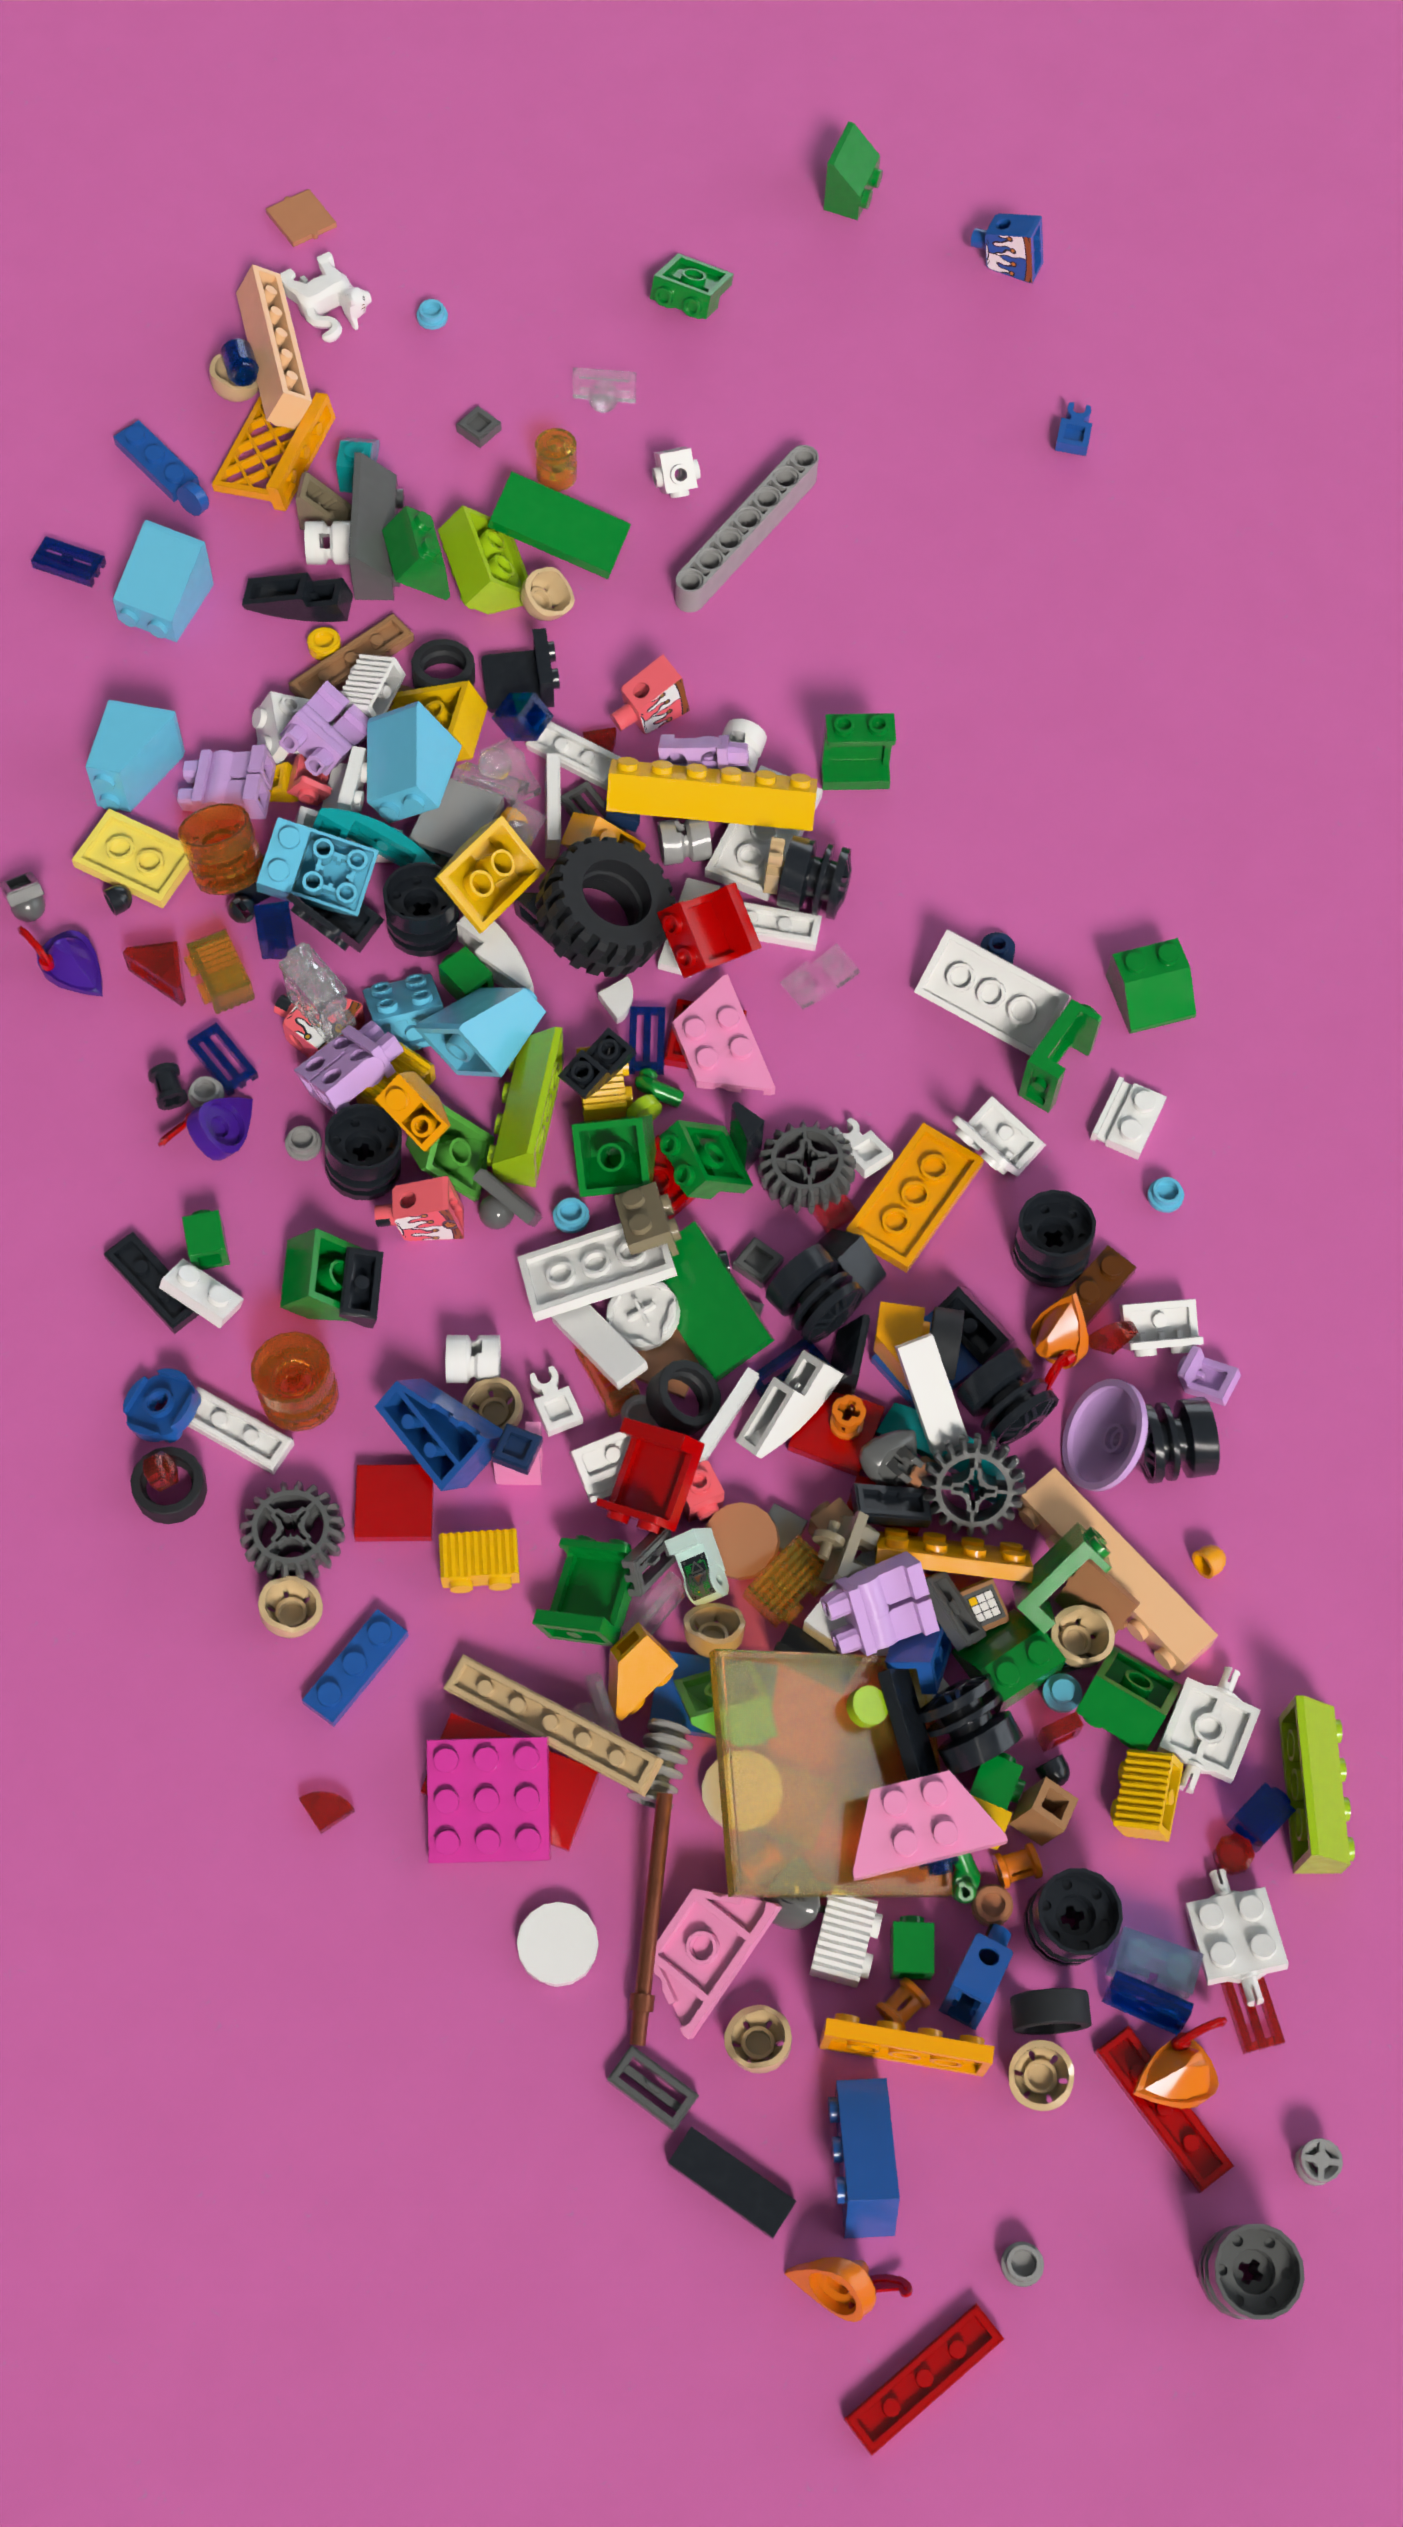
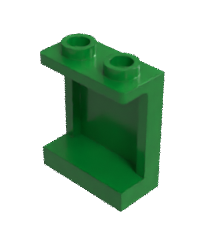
[820,713,896,790]
[1019,999,1102,1113]
[1012,1522,1112,1634]
[532,1535,633,1647]

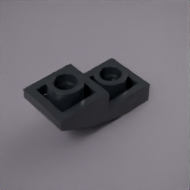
[558,1027,637,1100]

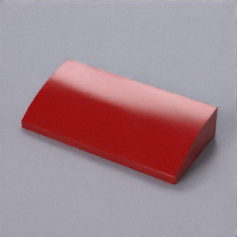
[421,1713,599,1852]

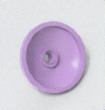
[1062,1379,1148,1492]

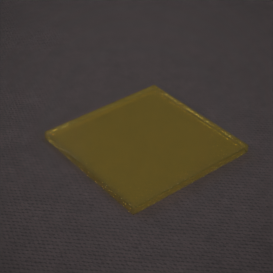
[709,1649,954,1897]

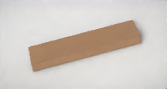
[288,613,414,699]

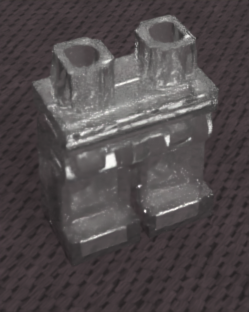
[279,942,356,1044]

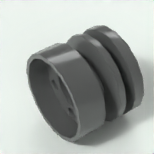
[1198,2224,1305,2320]

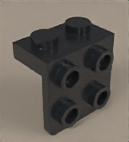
[481,628,560,713]
[286,893,385,953]

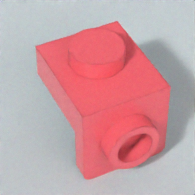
[287,753,332,806]
[683,1460,725,1522]

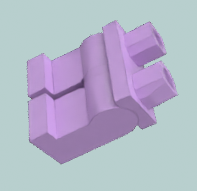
[279,681,369,777]
[658,734,749,769]
[177,744,276,821]
[294,1020,404,1114]
[820,1551,940,1656]

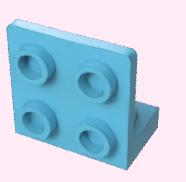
[363,974,444,1050]

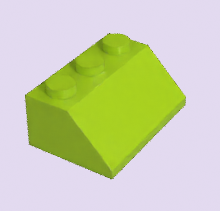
[438,505,528,615]

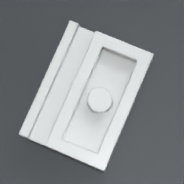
[1090,1076,1167,1160]
[569,1432,631,1503]

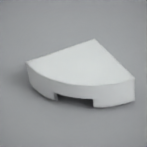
[598,976,633,1024]

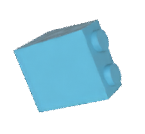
[113,520,214,643]
[85,700,185,812]
[367,701,462,823]
[415,987,546,1077]

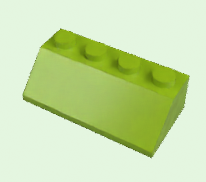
[487,1026,564,1188]
[1279,1695,1355,1874]

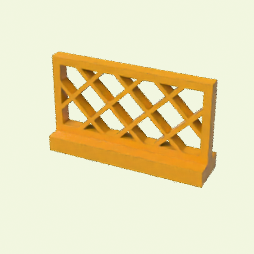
[211,392,336,511]

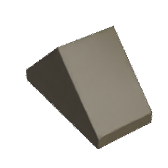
[295,471,352,530]

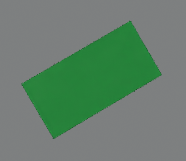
[488,471,631,579]
[661,1221,775,1382]

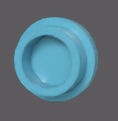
[416,299,448,330]
[1147,1177,1184,1213]
[553,1198,589,1233]
[1042,1673,1082,1713]

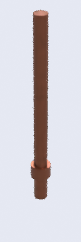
[629,1793,673,2046]

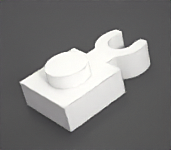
[833,1118,893,1179]
[530,1366,583,1437]

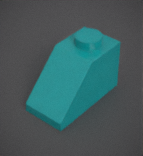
[336,437,380,493]

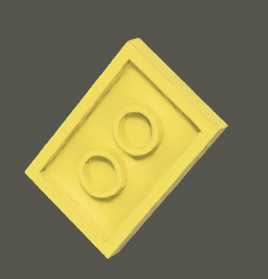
[72,809,199,909]

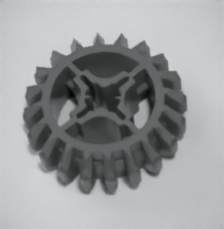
[758,1120,856,1215]
[922,1433,1026,1537]
[240,1480,345,1580]

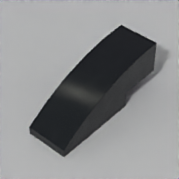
[242,572,353,622]

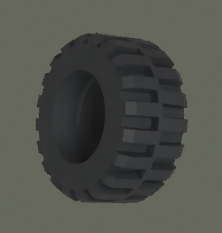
[535,837,676,977]

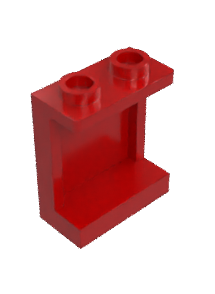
[657,883,762,978]
[595,1417,705,1534]

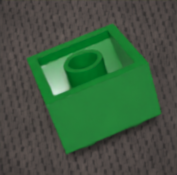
[824,121,883,220]
[382,506,450,600]
[1106,938,1196,1034]
[571,1114,656,1197]
[280,1228,363,1321]
[951,1609,1066,1713]
[1075,1646,1182,1751]

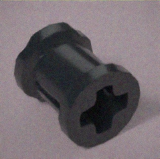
[148,1063,188,1110]

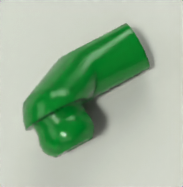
[635,1068,684,1108]
[950,1853,981,1904]

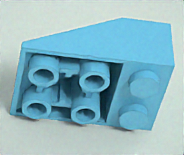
[256,817,379,917]

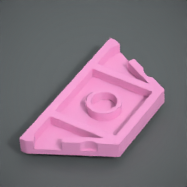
[672,974,775,1096]
[853,1770,1008,1881]
[654,1889,782,2039]

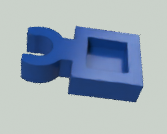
[1055,402,1093,456]

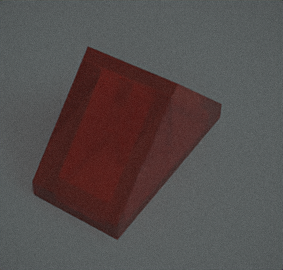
[122,941,186,1006]

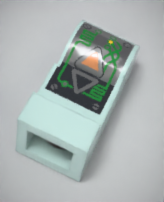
[664,1528,729,1606]

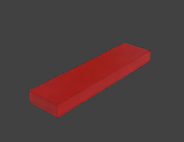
[1094,2026,1234,2193]
[843,2303,1004,2456]

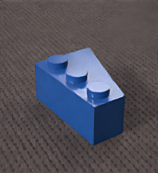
[374,1378,503,1491]
[828,2078,900,2239]

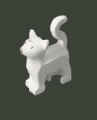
[280,252,372,343]

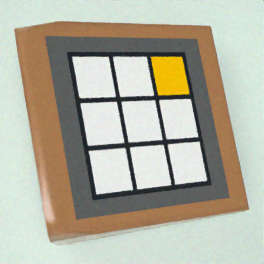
[958,1578,1009,1631]

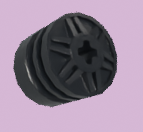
[777,835,852,920]
[383,862,459,957]
[325,1103,402,1200]
[1012,1190,1096,1288]
[765,1244,866,1344]
[957,1347,1059,1448]
[1139,1397,1220,1484]
[917,1673,1023,1775]
[1023,1868,1123,1966]

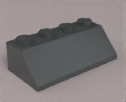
[349,452,404,600]

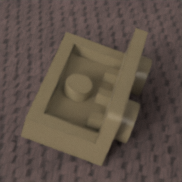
[614,1182,682,1256]

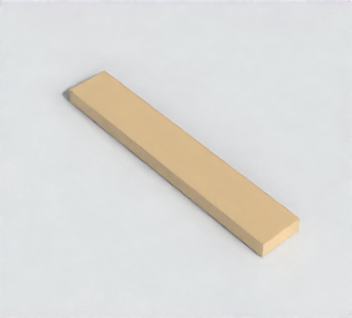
[443,1654,664,1797]

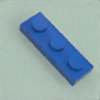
[113,420,199,502]
[302,1609,409,1727]

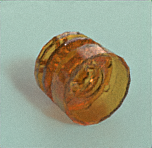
[178,803,264,895]
[251,1331,339,1432]

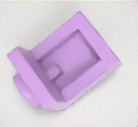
[1177,1345,1241,1406]

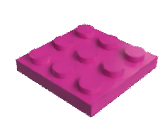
[426,1736,551,1864]

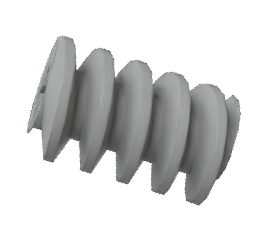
[627,1718,693,1808]

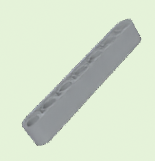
[675,445,819,612]

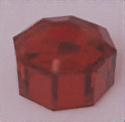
[143,1451,179,1492]
[1212,1833,1255,1876]

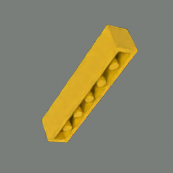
[606,757,818,831]

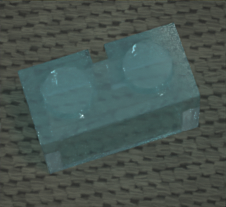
[1106,1926,1204,2002]

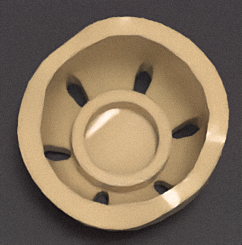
[209,353,259,402]
[520,567,575,621]
[462,1377,523,1430]
[258,1576,323,1639]
[683,1603,746,1658]
[1049,1605,1115,1668]
[724,2005,792,2074]
[1009,2040,1075,2111]

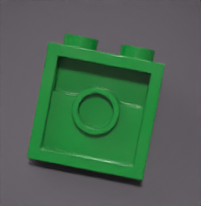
[650,253,734,319]
[659,1120,753,1199]

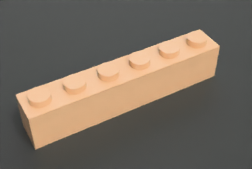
[236,264,312,430]
[1017,1468,1218,1676]

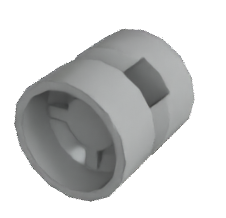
[657,819,712,866]

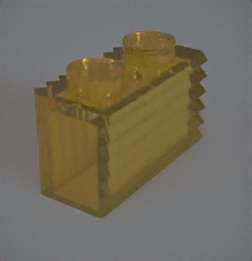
[183,929,255,1014]
[742,1535,828,1628]

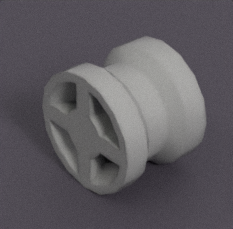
[1294,2138,1343,2186]

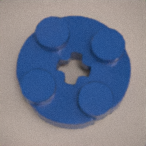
[123,1368,201,1443]

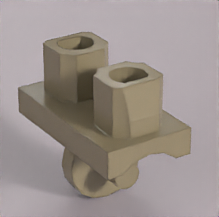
[812,1511,880,1584]

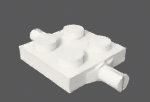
[1157,1667,1261,1794]
[1185,1869,1289,2006]

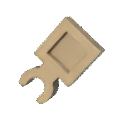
[763,837,785,895]

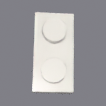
[159,1258,244,1328]

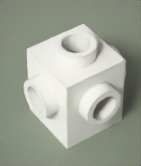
[652,446,700,498]

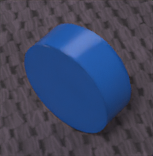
[177,481,209,516]

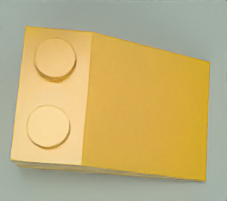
[390,680,488,762]
[434,815,545,934]

